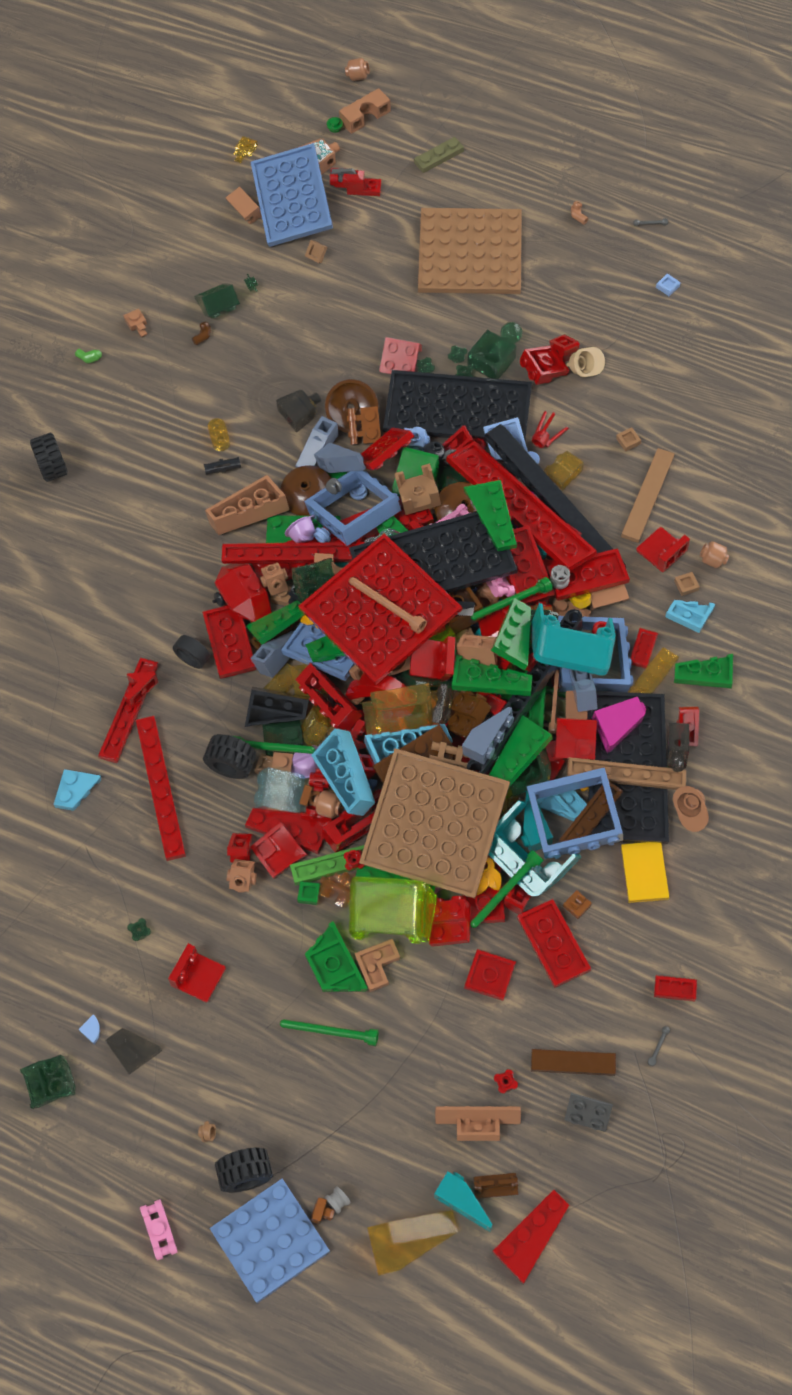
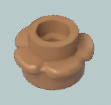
[198,1121,216,1143]

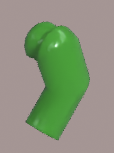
[75,349,102,364]

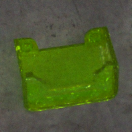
[349,877,437,944]

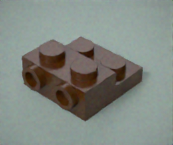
[446,691,492,738]

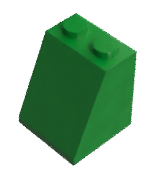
[391,447,439,497]

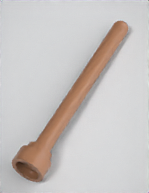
[349,577,427,634]

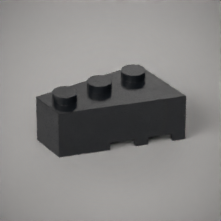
[245,687,309,727]

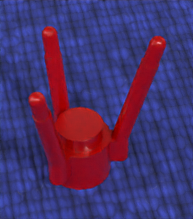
[532,411,569,448]

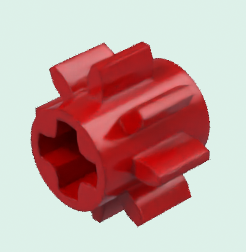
[309,768,330,792]

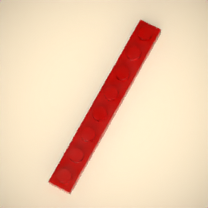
[221,542,367,564]
[136,716,186,861]

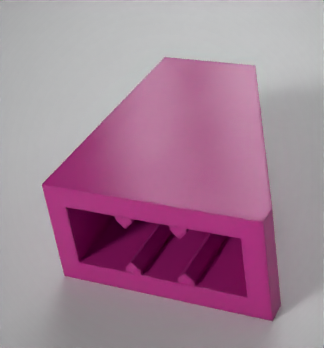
[592,697,646,753]

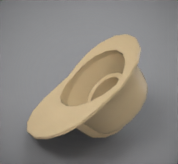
[566,347,605,377]

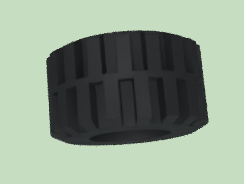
[30,432,68,482]
[203,734,257,779]
[215,1147,273,1193]

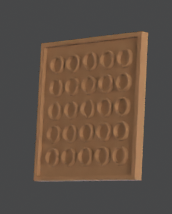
[418,208,522,294]
[359,748,510,898]

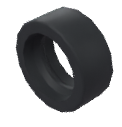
[173,635,210,669]

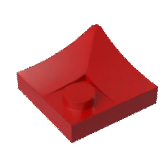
[555,718,597,760]
[250,822,308,879]

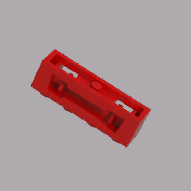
[295,663,362,731]
[322,789,382,853]

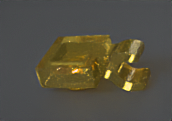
[234,136,258,163]

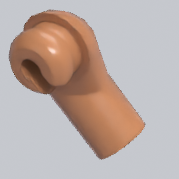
[571,201,588,225]

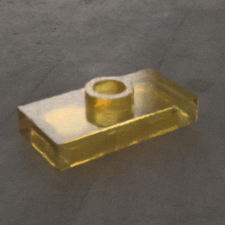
[263,663,300,693]

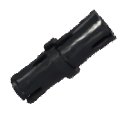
[204,457,241,475]

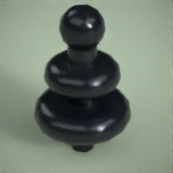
[212,592,225,607]

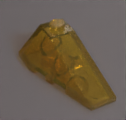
[367,1210,458,1276]

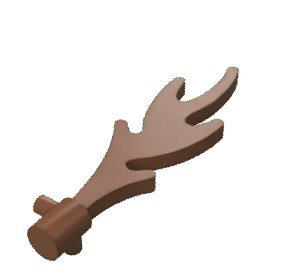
[548,670,559,734]

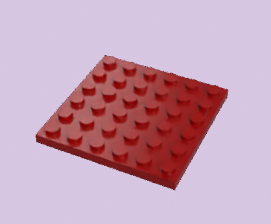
[298,533,462,685]

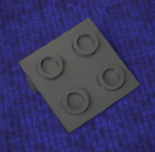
[565,1093,613,1132]

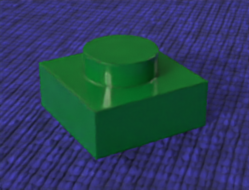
[297,881,320,905]

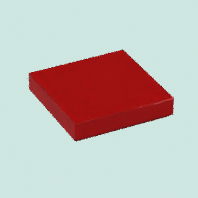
[464,949,516,1001]

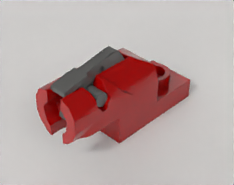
[330,168,382,196]

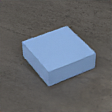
[656,274,681,296]

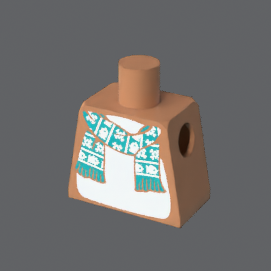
[300,139,340,175]

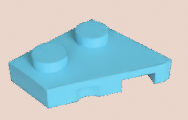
[665,600,715,633]
[54,769,101,811]
[537,790,587,821]

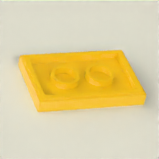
[621,842,669,903]

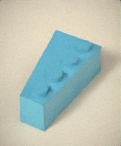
[364,724,453,764]
[311,728,375,816]

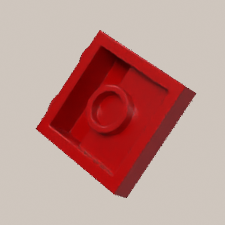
[520,345,570,385]
[426,896,470,947]

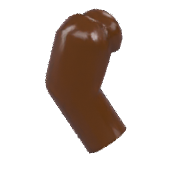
[192,321,211,345]

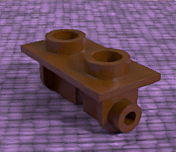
[473,1173,519,1199]

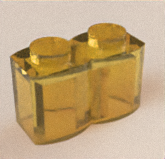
[544,451,584,491]
[301,705,331,747]

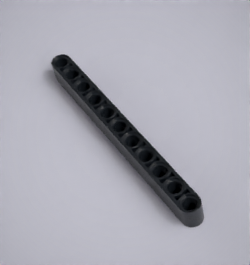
[485,424,626,568]
[467,609,583,775]

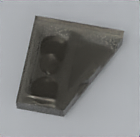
[432,684,461,724]
[105,1028,162,1075]

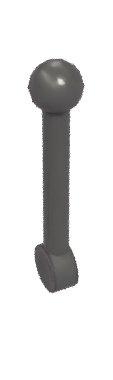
[633,218,668,226]
[648,1026,670,1066]

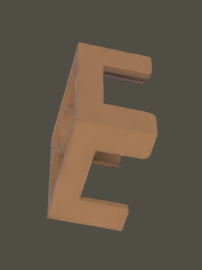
[394,464,441,515]

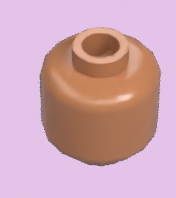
[345,58,370,81]
[700,541,729,568]
[475,582,500,607]
[313,790,344,819]

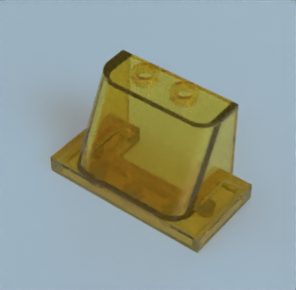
[362,683,444,735]

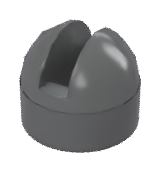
[326,478,342,494]

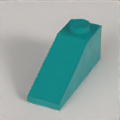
[521,788,553,851]
[434,1171,493,1232]

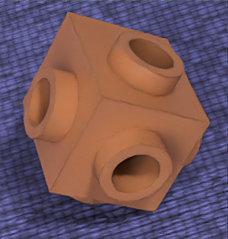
[260,563,288,596]
[227,859,257,892]

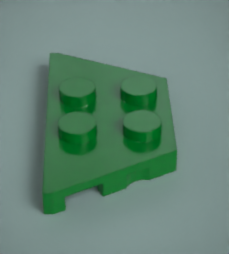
[305,921,368,992]

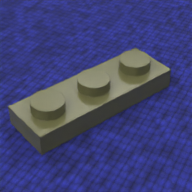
[414,137,464,173]

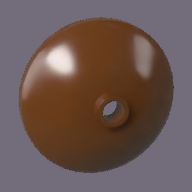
[325,379,378,433]
[280,465,331,516]
[435,482,476,521]

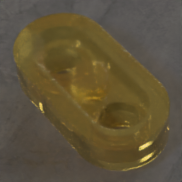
[208,418,230,451]

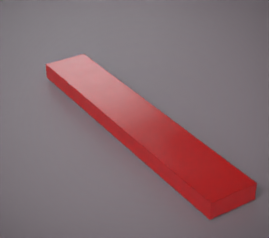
[98,657,159,764]

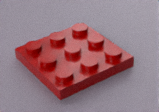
[360,428,414,470]

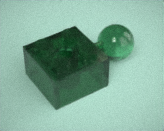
[467,322,523,379]

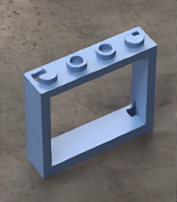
[304,470,401,546]
[557,616,633,692]
[527,767,623,859]

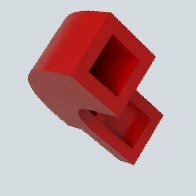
[345,673,417,716]

